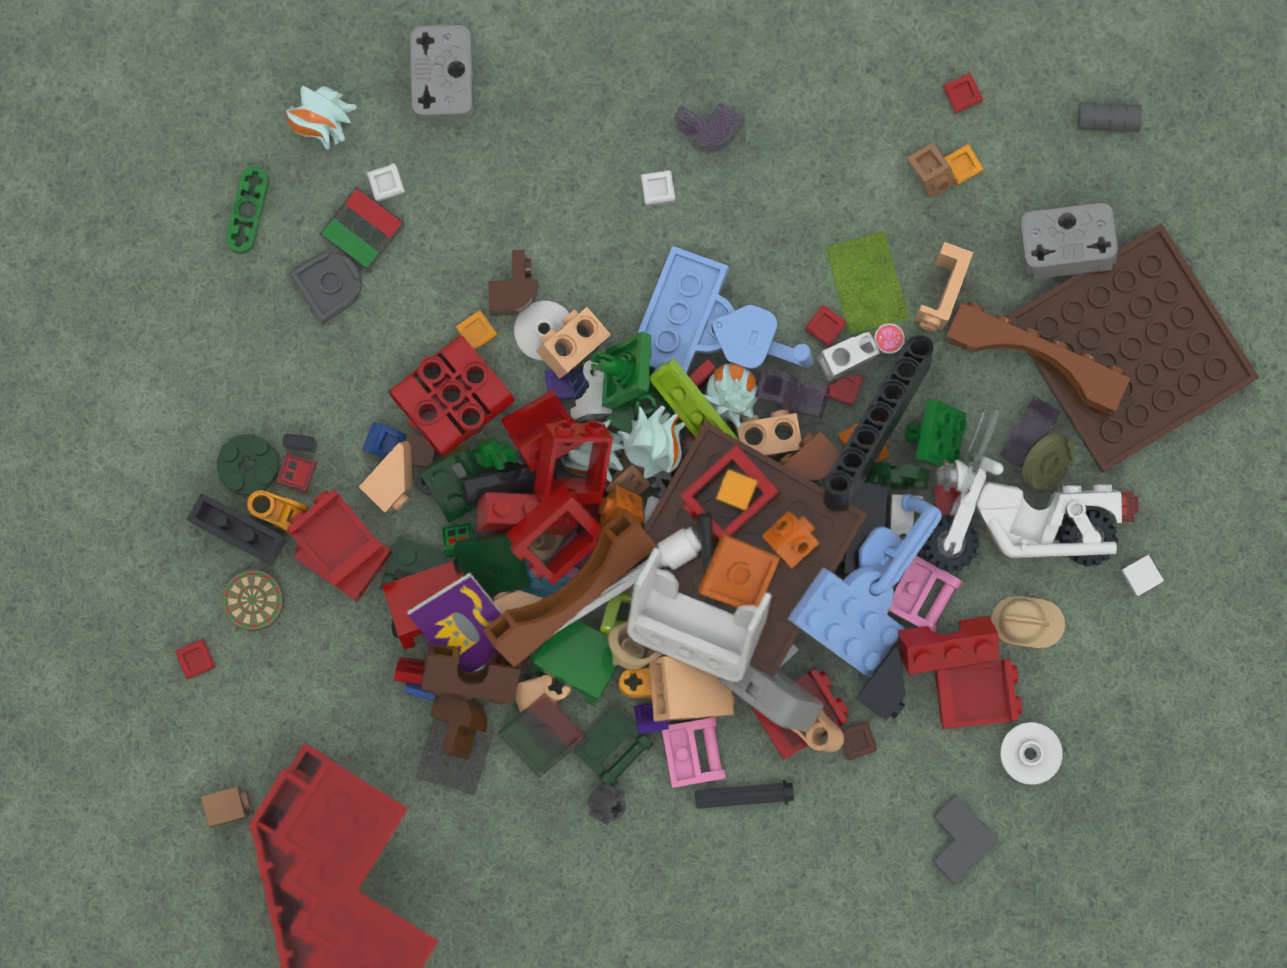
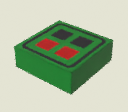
[441,522,474,557]

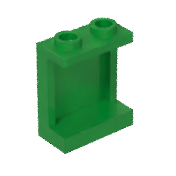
[529,620,619,707]

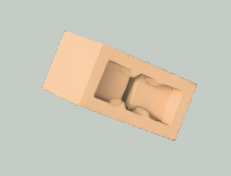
[536,307,611,379]
[735,410,802,458]

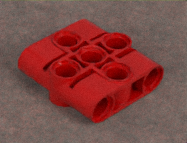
[388,335,515,457]

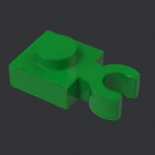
[471,438,518,470]

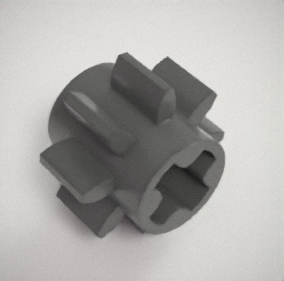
[588,783,626,825]

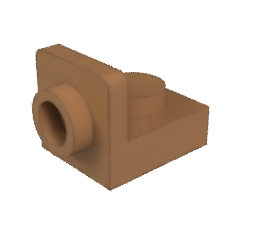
[907,143,955,198]
[604,455,651,495]

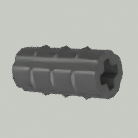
[1078,102,1142,133]

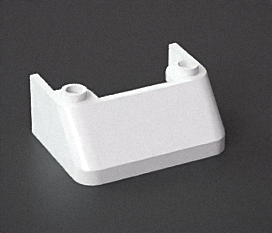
[627,548,772,682]

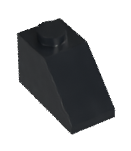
[855,648,906,721]

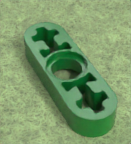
[226,166,269,254]

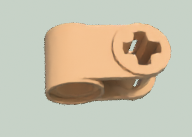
[515,675,572,716]
[792,709,844,753]

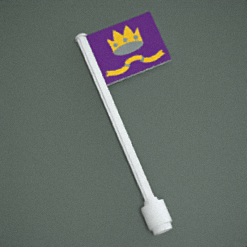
[408,526,701,672]

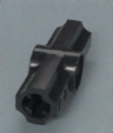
[462,462,557,505]

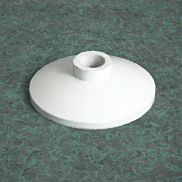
[514,301,569,361]
[1000,722,1063,785]

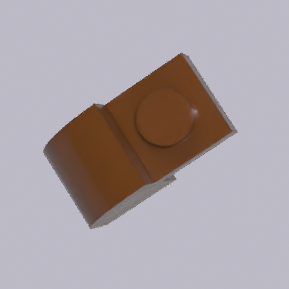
[488,250,538,316]
[430,693,487,760]

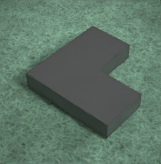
[932,796,999,884]

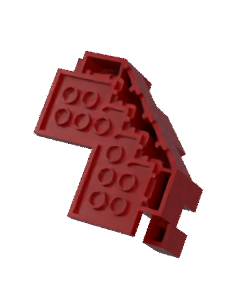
[249,743,439,968]

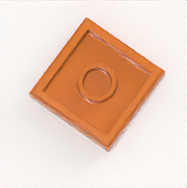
[698,534,781,608]

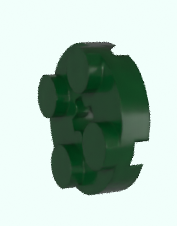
[217,434,279,496]
[867,462,929,490]

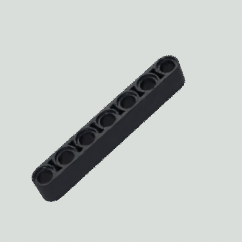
[823,335,934,511]

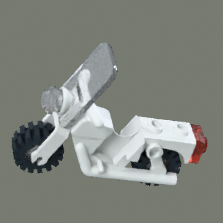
[922,405,1139,572]

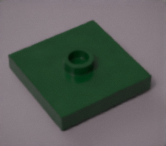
[454,531,532,595]

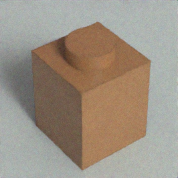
[201,787,252,827]

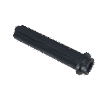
[695,780,794,809]

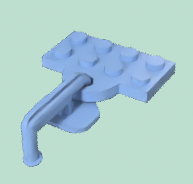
[638,246,814,375]
[788,494,942,679]

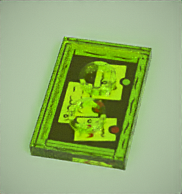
[825,231,909,335]

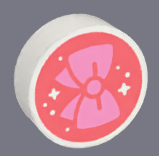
[874,323,905,355]

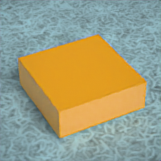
[944,144,984,186]
[455,310,498,351]
[716,469,758,511]

